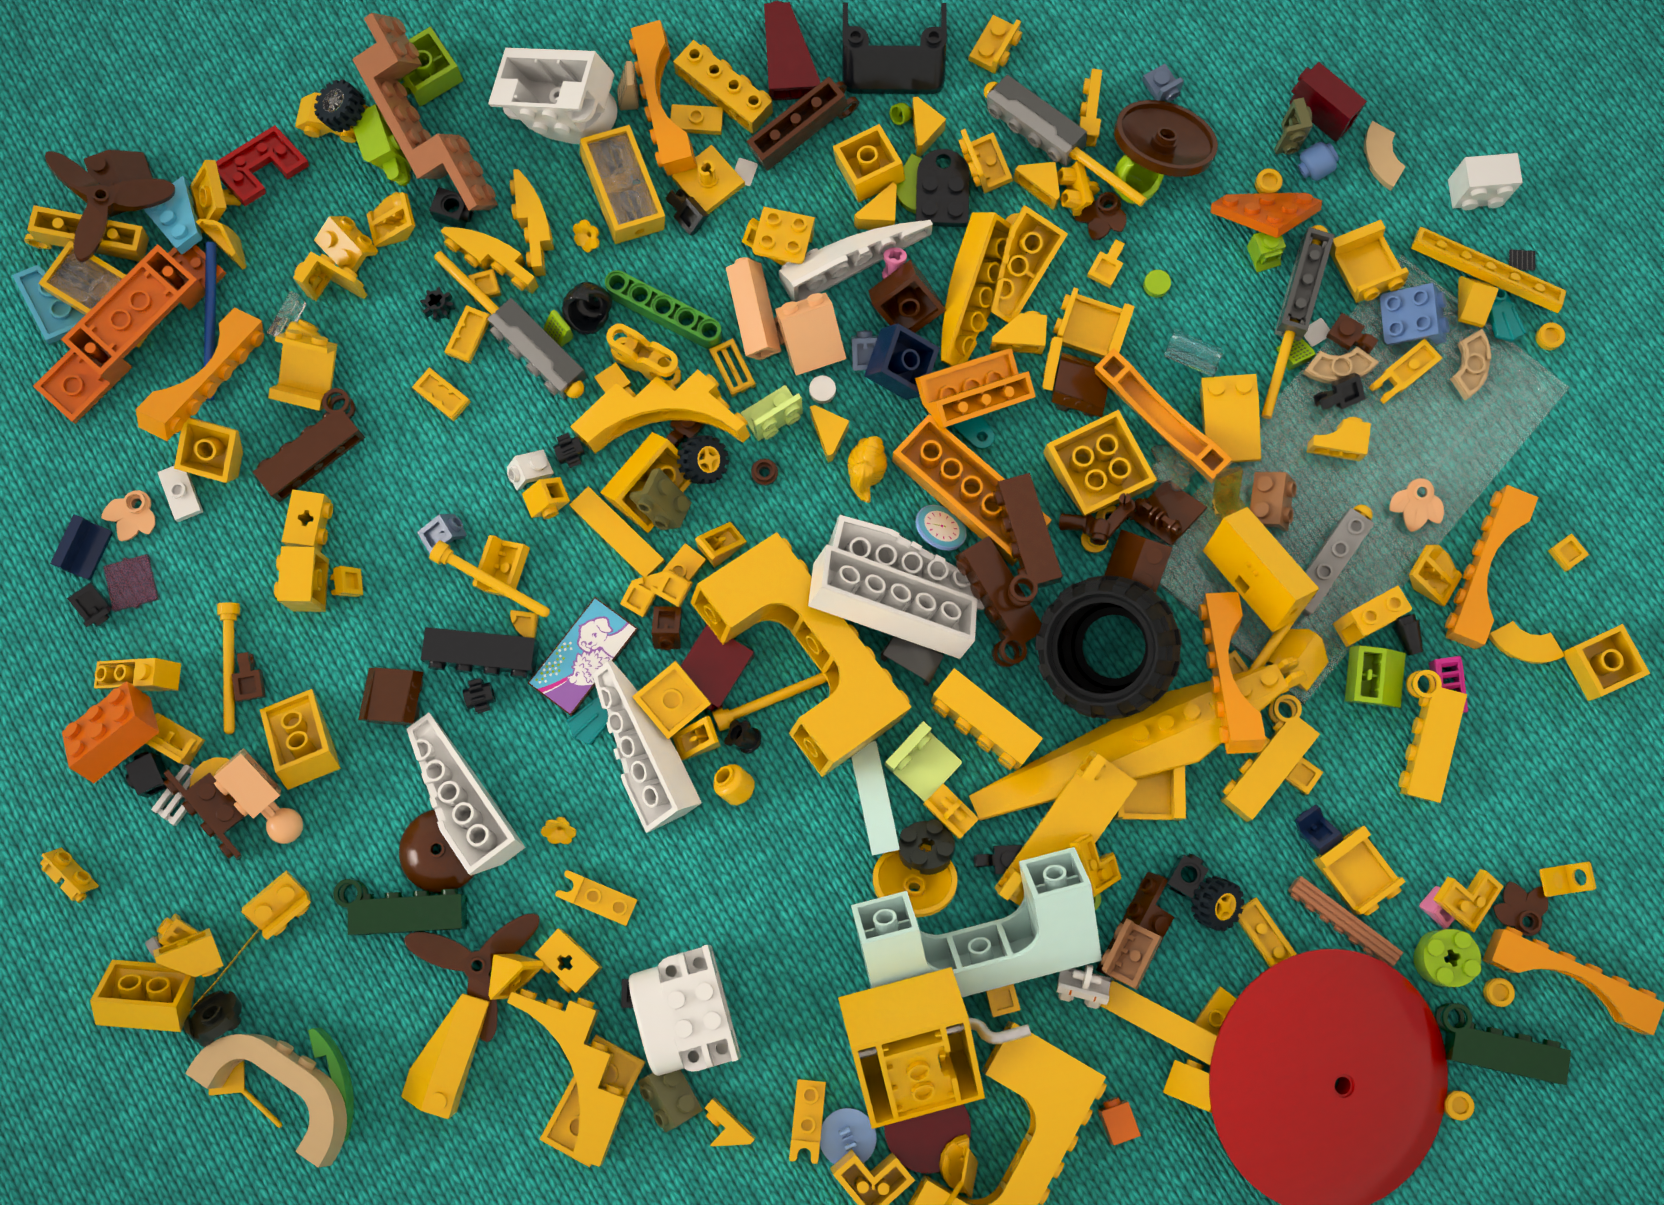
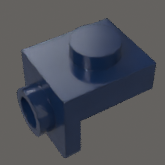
[1295,805,1344,856]

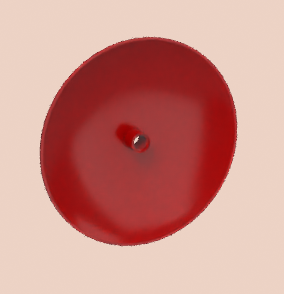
[1209,949,1448,1205]

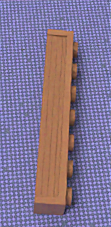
[1287,876,1404,967]

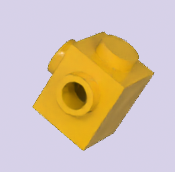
[522,477,570,519]

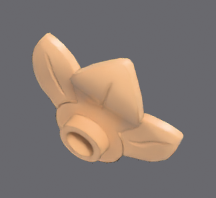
[1389,478,1444,532]
[101,490,156,542]

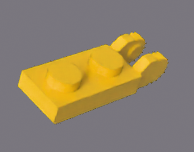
[1368,338,1442,404]

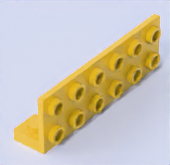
[994,750,1137,906]

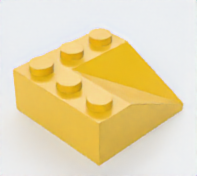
[1043,410,1157,516]

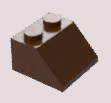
[84,150,153,217]
[868,259,946,333]
[1105,529,1173,593]

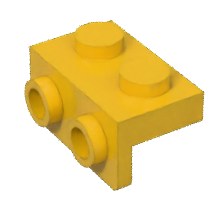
[314,216,378,273]
[472,535,530,597]

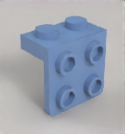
[1380,283,1450,345]

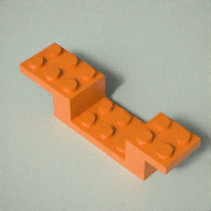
[33,244,227,424]

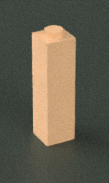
[726,257,781,360]

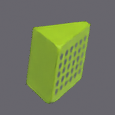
[543,310,573,347]
[1276,339,1316,371]

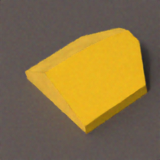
[367,192,415,248]
[196,219,247,270]
[1409,545,1462,606]
[1267,629,1328,692]

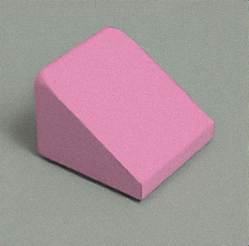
[1419,886,1455,929]

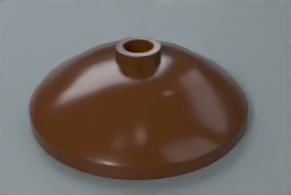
[399,810,475,893]

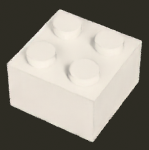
[1448,153,1523,210]

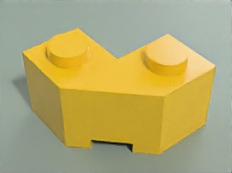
[295,92,369,143]

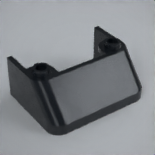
[842,2,947,94]

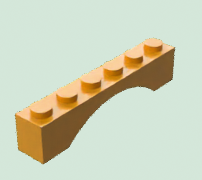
[629,20,698,176]
[135,307,264,441]
[1094,348,1232,484]
[1445,485,1538,650]
[1198,592,1266,754]
[1482,926,1664,1035]

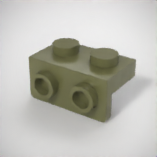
[1274,97,1313,155]
[629,468,692,530]
[638,1070,703,1132]

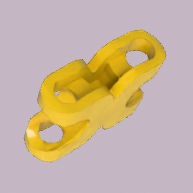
[606,323,681,387]

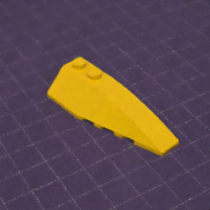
[941,212,1012,366]

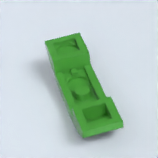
[308,1027,354,1141]

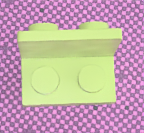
[741,385,803,441]
[885,721,962,802]

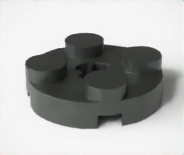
[899,819,955,875]
[184,991,242,1047]

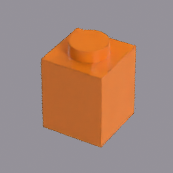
[1097,1097,1141,1146]

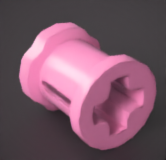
[882,247,907,279]

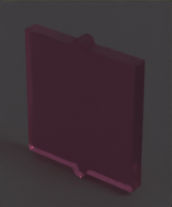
[103,554,159,612]

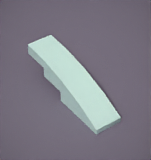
[851,741,900,855]

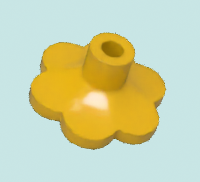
[573,219,600,252]
[541,817,577,844]

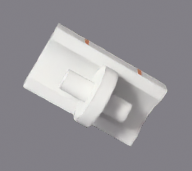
[1057,964,1111,1009]

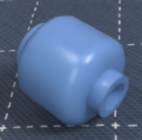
[1298,141,1339,181]

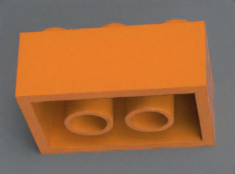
[62,681,159,783]

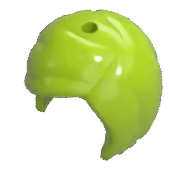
[1113,155,1164,204]

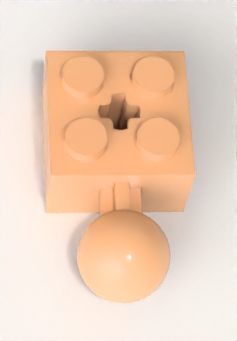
[214,748,303,844]

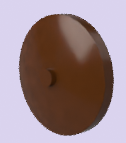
[1114,100,1218,177]

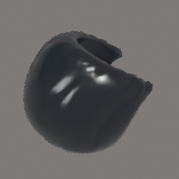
[562,282,613,335]

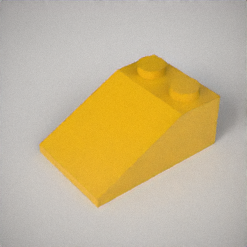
[1200,374,1261,463]
[260,689,341,790]

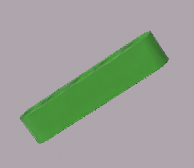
[605,270,723,349]

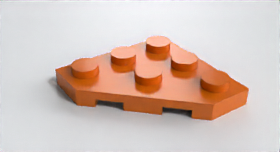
[1210,193,1322,238]

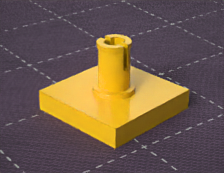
[672,145,745,214]
[190,160,241,233]
[632,660,711,739]

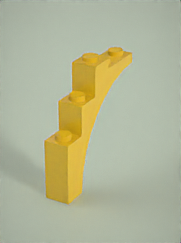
[570,369,751,454]
[507,988,628,1167]

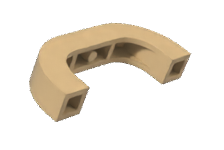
[185,1034,347,1168]

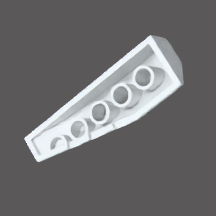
[779,220,933,302]
[828,515,984,610]
[593,660,702,833]
[407,713,526,875]

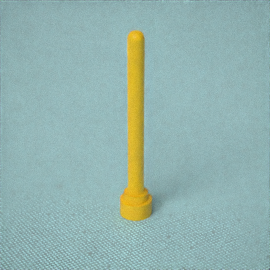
[429,540,550,617]
[217,602,240,735]
[712,672,827,732]

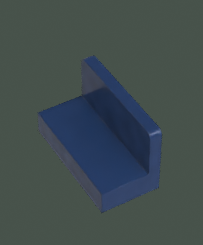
[50,514,113,580]

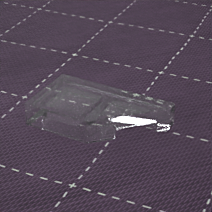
[267,291,306,337]

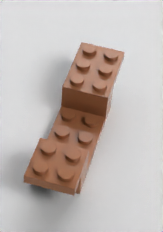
[352,13,498,210]

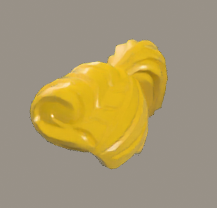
[847,436,887,503]

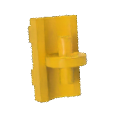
[1057,161,1100,216]
[923,783,979,839]

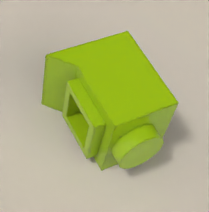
[1247,232,1286,272]

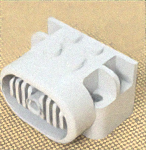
[488,48,617,144]
[629,945,741,1076]

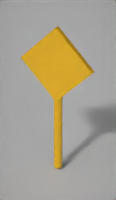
[209,1060,283,1128]
[944,1149,978,1205]

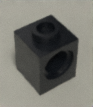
[429,187,474,229]
[1165,853,1209,900]

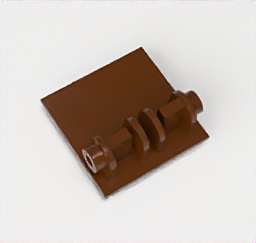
[1133,479,1207,546]

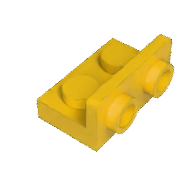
[968,15,1023,74]
[242,870,311,940]

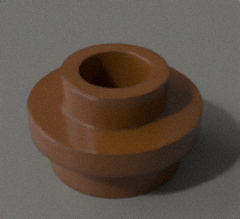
[751,459,778,486]

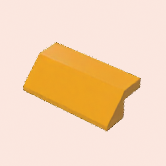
[915,348,1036,428]

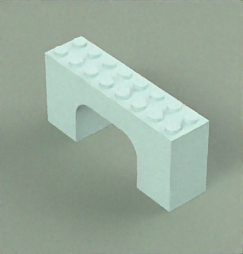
[851,847,1102,997]

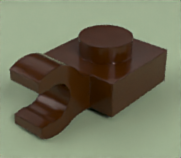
[1326,313,1378,354]
[666,420,706,448]
[232,652,266,702]

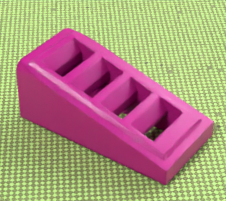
[1428,656,1468,713]

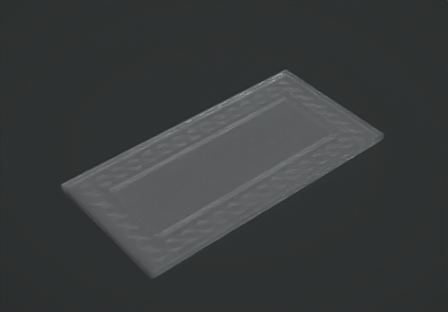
[1154,255,1570,705]

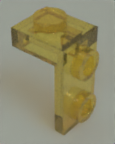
[1212,466,1246,522]

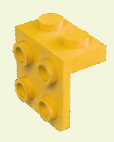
[958,129,1013,194]
[752,206,815,264]
[293,252,367,301]

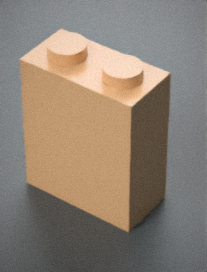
[775,292,846,376]

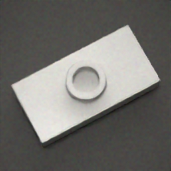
[157,466,203,522]

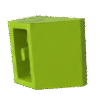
[1344,645,1406,708]

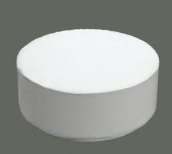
[809,375,836,404]

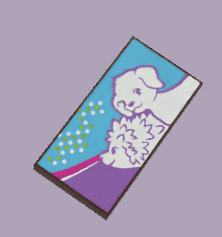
[528,597,639,716]

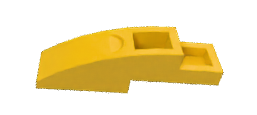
[510,169,554,277]
[441,227,539,294]

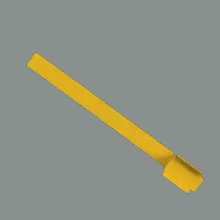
[189,897,261,1011]

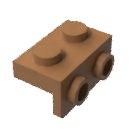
[1250,472,1297,531]
[1101,918,1162,990]

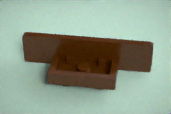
[163,770,246,861]
[1096,872,1174,979]

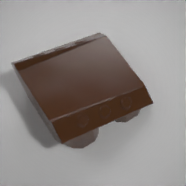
[1052,352,1108,418]
[358,667,423,726]

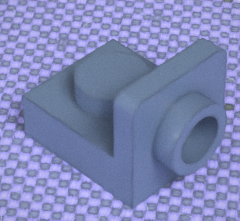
[1142,64,1184,102]
[851,330,878,371]
[417,514,467,554]

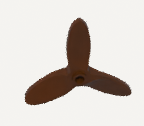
[45,151,175,262]
[404,913,539,1042]

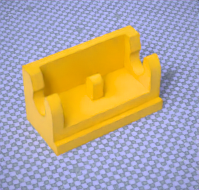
[145,713,205,765]

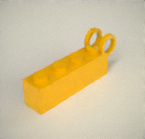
[24,205,149,262]
[1398,670,1467,803]
[1220,695,1320,822]

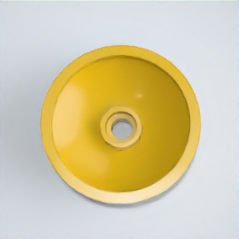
[873,844,958,917]

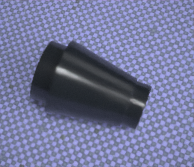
[1392,613,1424,656]

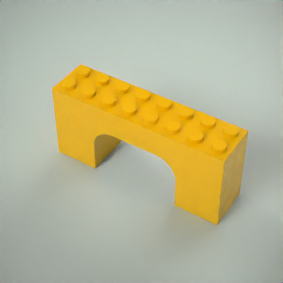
[690,532,911,777]
[908,1021,1107,1205]

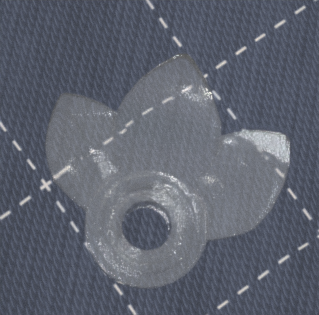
[1151,445,1197,491]

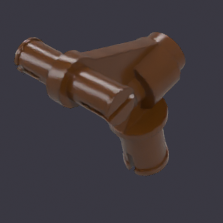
[1059,493,1136,545]

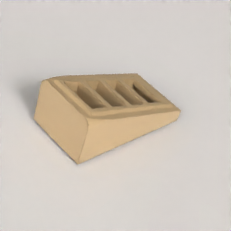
[617,61,639,110]

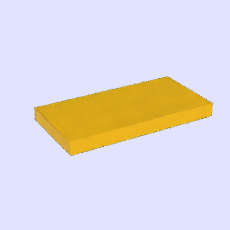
[539,1035,646,1167]

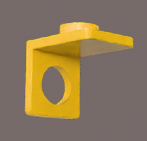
[1539,862,1596,897]

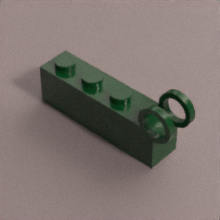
[333,879,467,935]
[1434,1003,1571,1085]

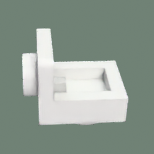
[507,450,554,490]

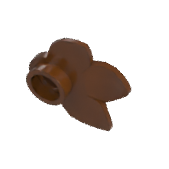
[1074,192,1127,240]
[1493,881,1548,936]

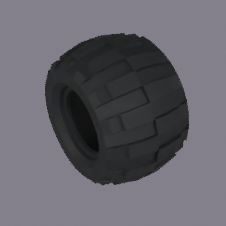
[1035,575,1182,720]

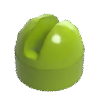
[889,103,912,125]

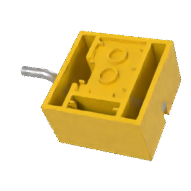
[838,967,1031,1129]

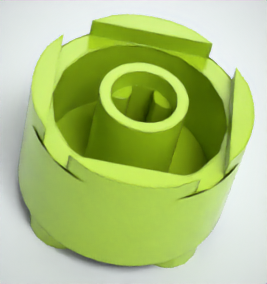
[1413,929,1481,987]

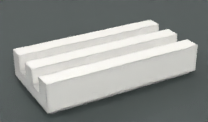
[151,764,195,826]

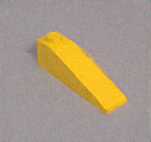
[990,205,1068,323]
[401,993,490,1119]

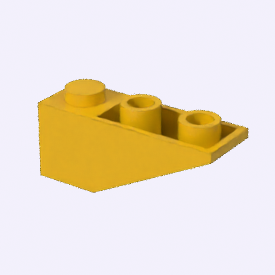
[94,658,181,691]

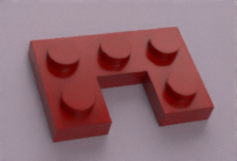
[216,125,309,207]

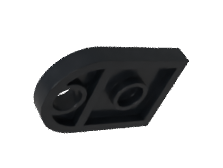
[915,149,969,227]

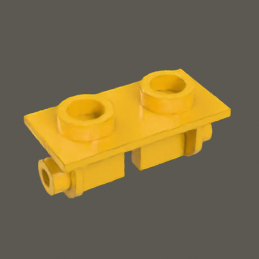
[40,847,99,903]

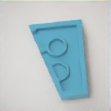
[143,176,203,255]
[12,265,85,345]

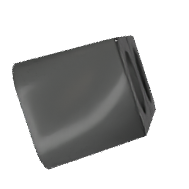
[880,636,943,686]

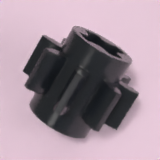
[420,287,456,322]
[553,433,585,468]
[463,678,496,713]

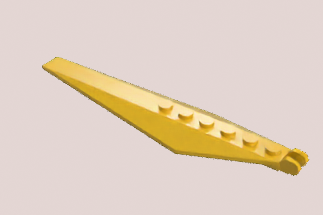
[969,656,1308,821]

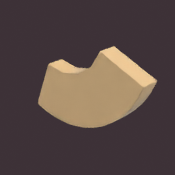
[1364,121,1406,191]
[1450,329,1491,401]
[1303,346,1379,384]

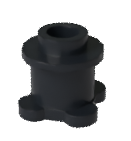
[724,720,761,754]

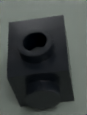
[125,752,167,798]

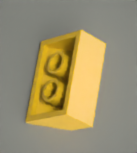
[600,432,691,533]
[90,959,196,1032]

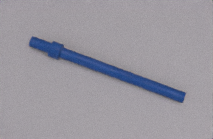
[201,242,217,401]

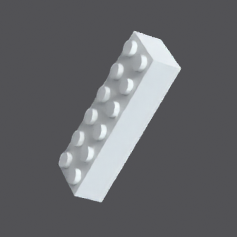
[808,544,977,659]

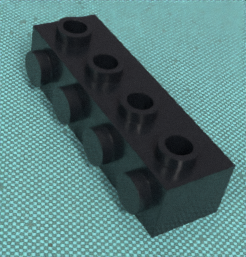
[421,627,539,678]

